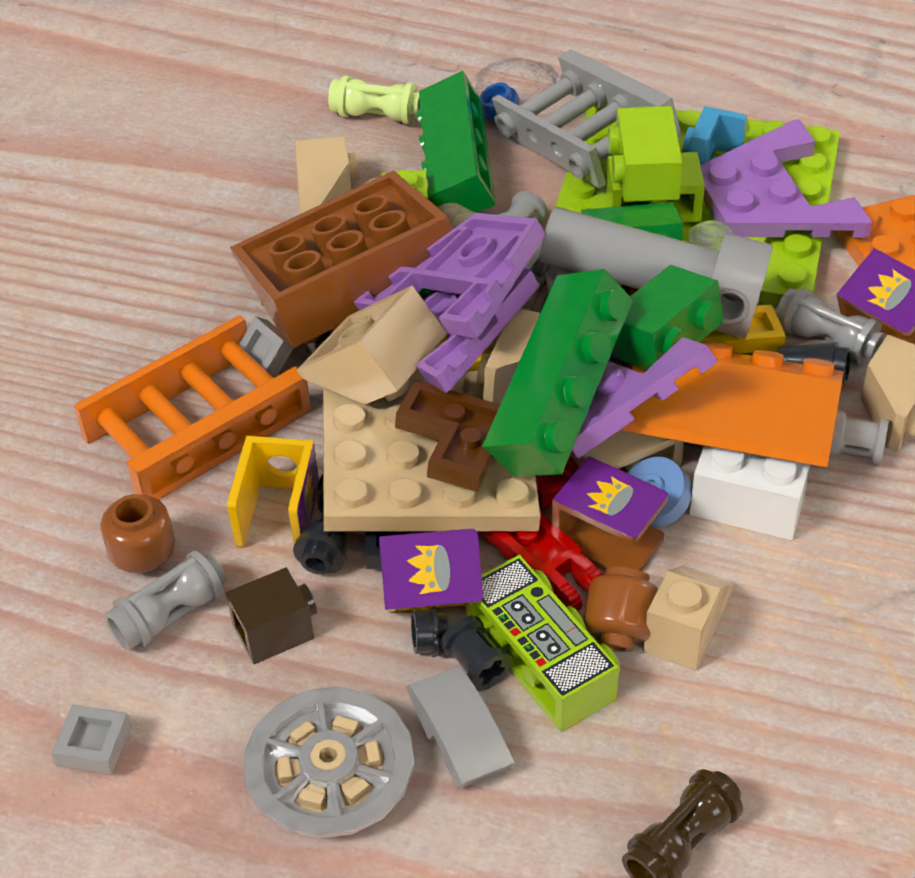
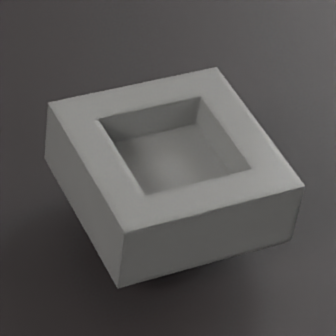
[239,316,293,377]
[52,705,131,775]

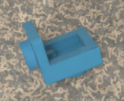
[683,106,747,165]

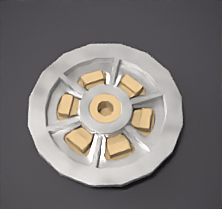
[244,686,415,839]

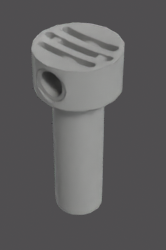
[539,206,773,339]

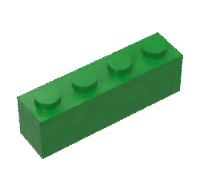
[416,70,496,213]
[482,269,633,476]

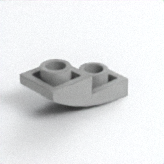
[407,666,515,789]

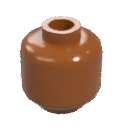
[100,494,175,573]
[583,566,658,652]

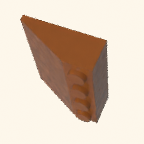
[230,170,452,348]

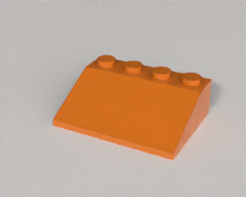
[620,342,844,467]

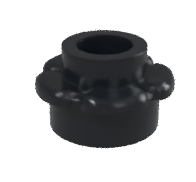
[411,606,449,657]

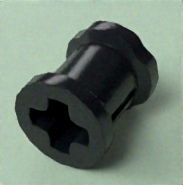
[440,615,513,691]

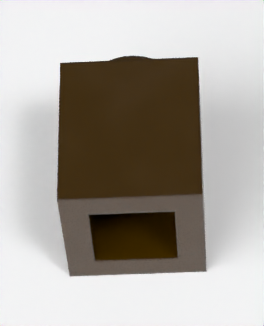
[225,567,317,665]

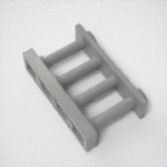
[492,49,682,188]

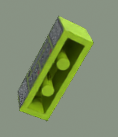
[465,554,620,732]

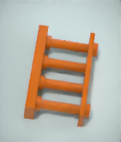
[74,315,311,499]

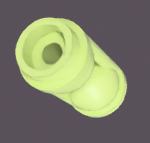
[328,75,420,125]

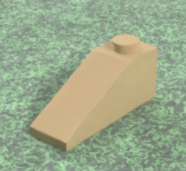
[295,136,359,214]

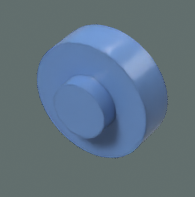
[627,457,692,527]

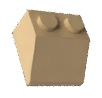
[296,286,448,405]

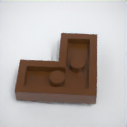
[395,380,500,492]

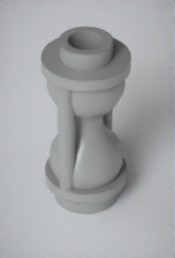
[776,288,885,365]
[104,550,227,651]

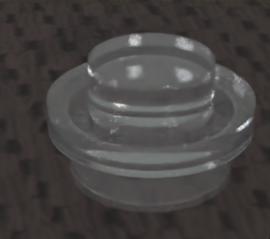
[688,220,734,251]

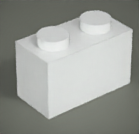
[690,445,810,540]

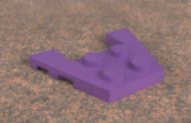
[700,119,872,238]
[354,213,546,339]
[416,267,540,393]
[570,337,718,458]

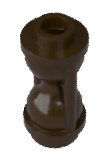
[622,769,743,878]

